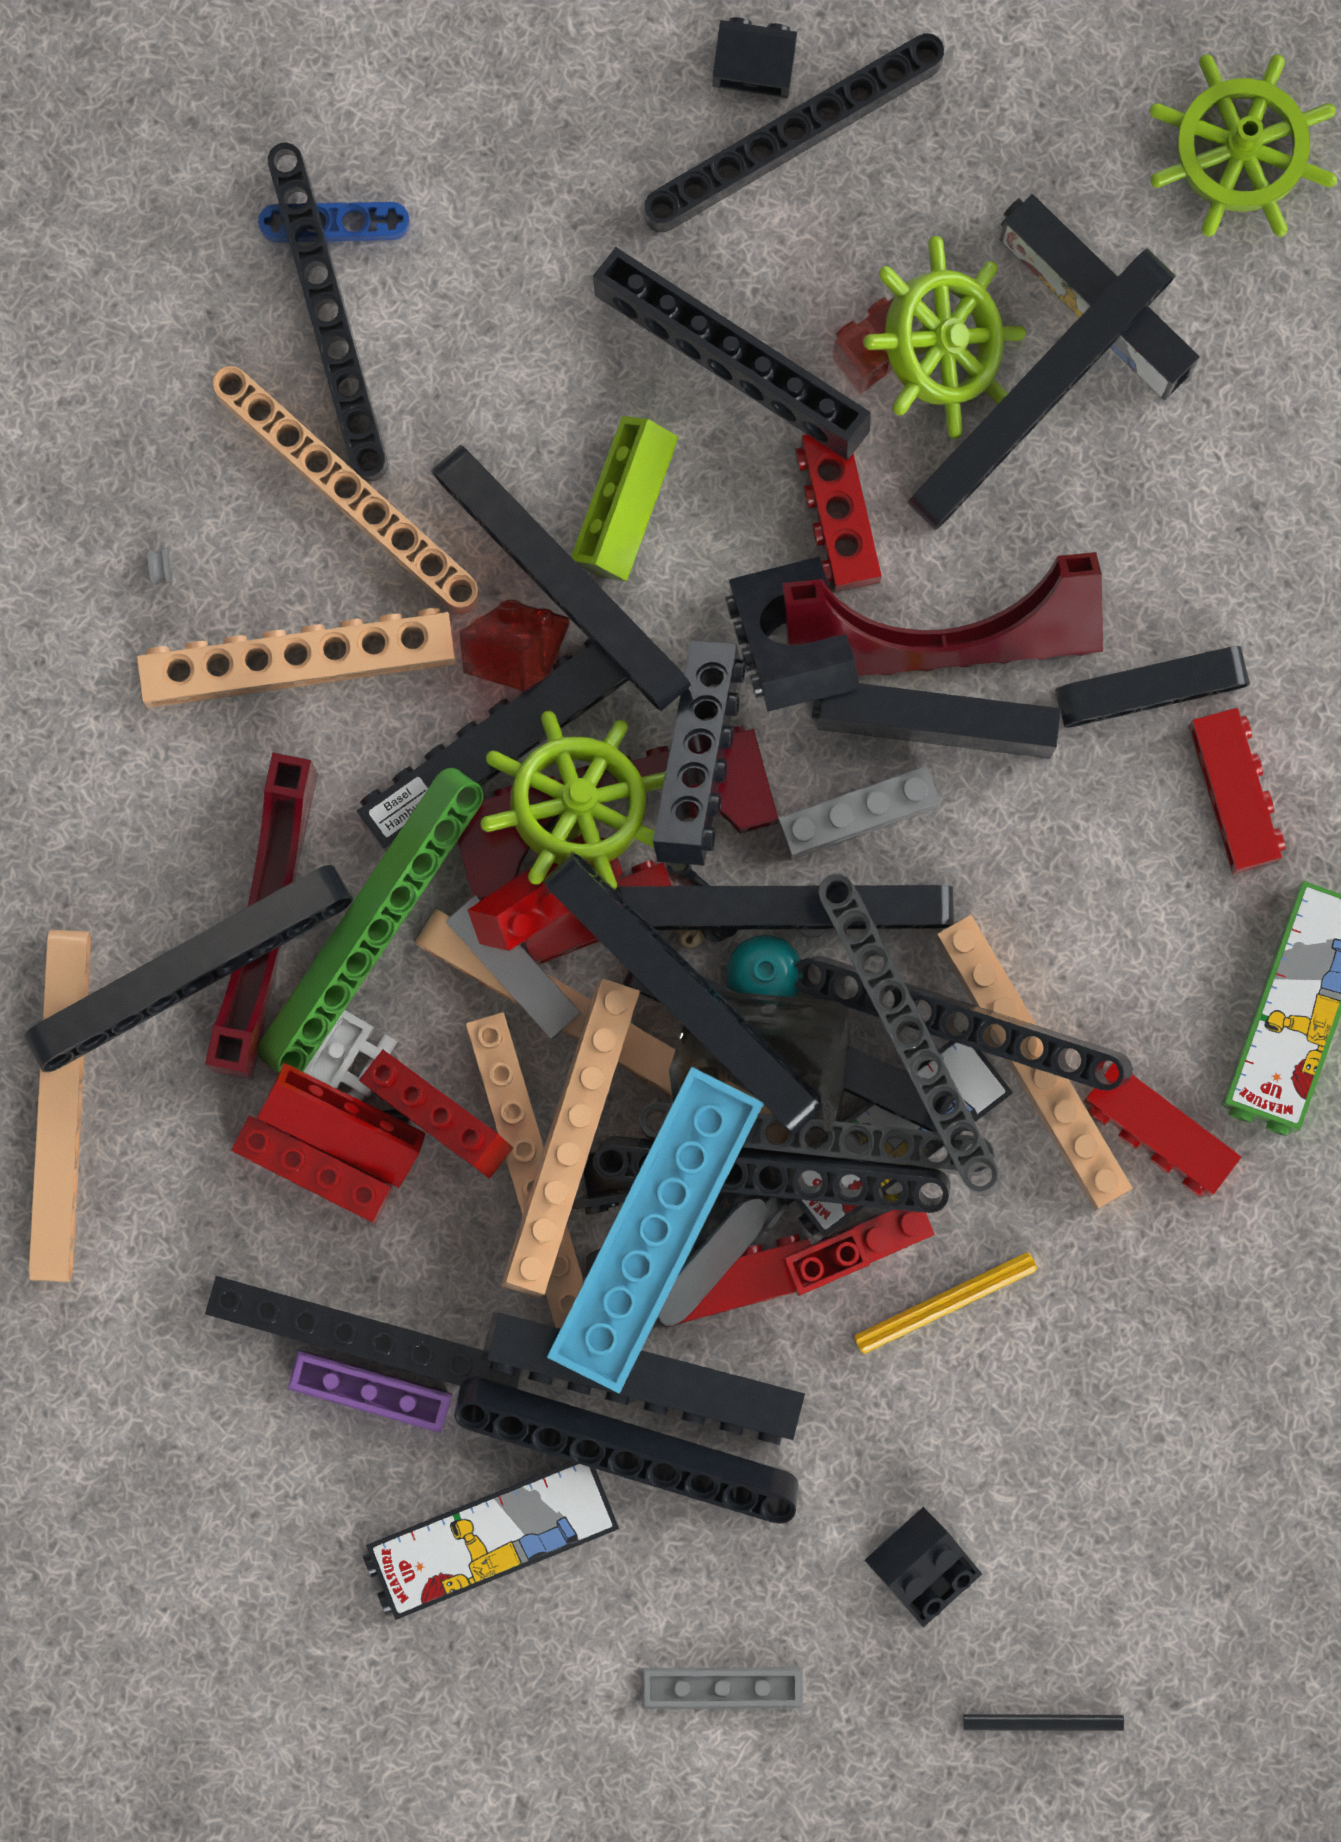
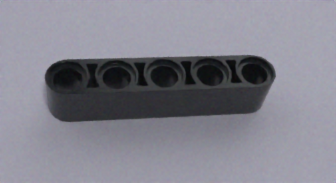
[1055,646,1250,728]

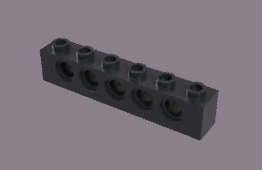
[653,640,746,866]

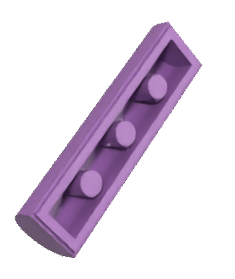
[288,1349,453,1433]

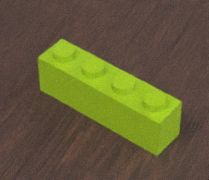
[571,416,679,582]

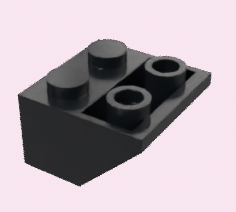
[712,17,797,98]
[864,1506,982,1628]

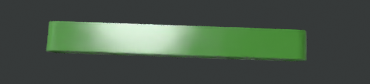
[258,768,484,1074]

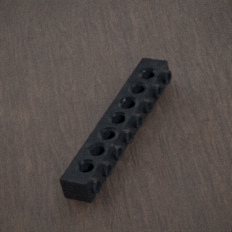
[593,247,871,461]
[205,1276,523,1389]

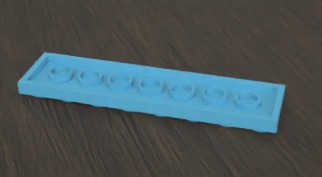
[547,1067,764,1394]

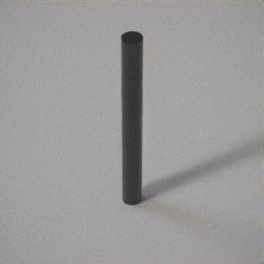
[963,1714,1124,1731]

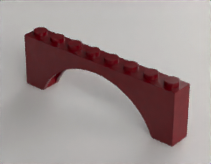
[783,552,1103,676]
[458,725,778,900]
[205,752,318,1080]

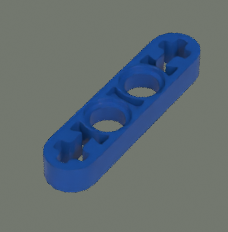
[258,202,410,243]

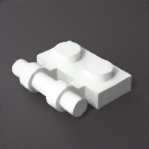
[303,1010,397,1101]

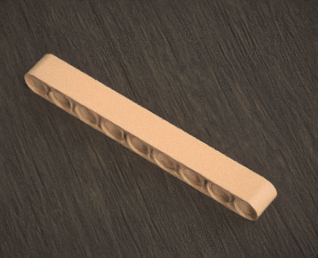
[213,366,479,614]
[29,930,91,1282]

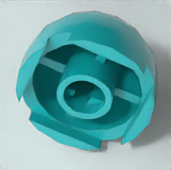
[726,935,803,1011]

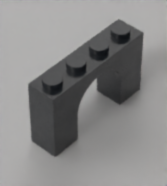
[725,556,860,712]

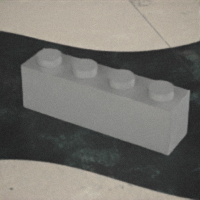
[778,765,940,861]

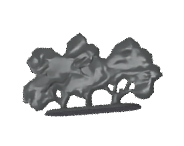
[586,1163,771,1326]

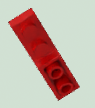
[783,1209,935,1296]

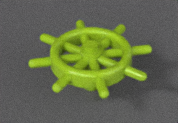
[1149,54,1337,237]
[863,236,1026,439]
[480,711,666,889]

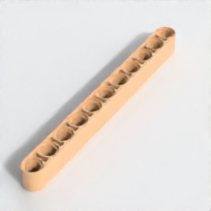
[414,909,788,1145]

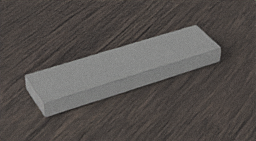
[446,895,581,1040]
[642,1667,803,1709]

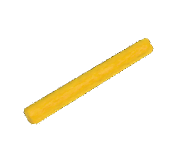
[854,1252,1037,1354]

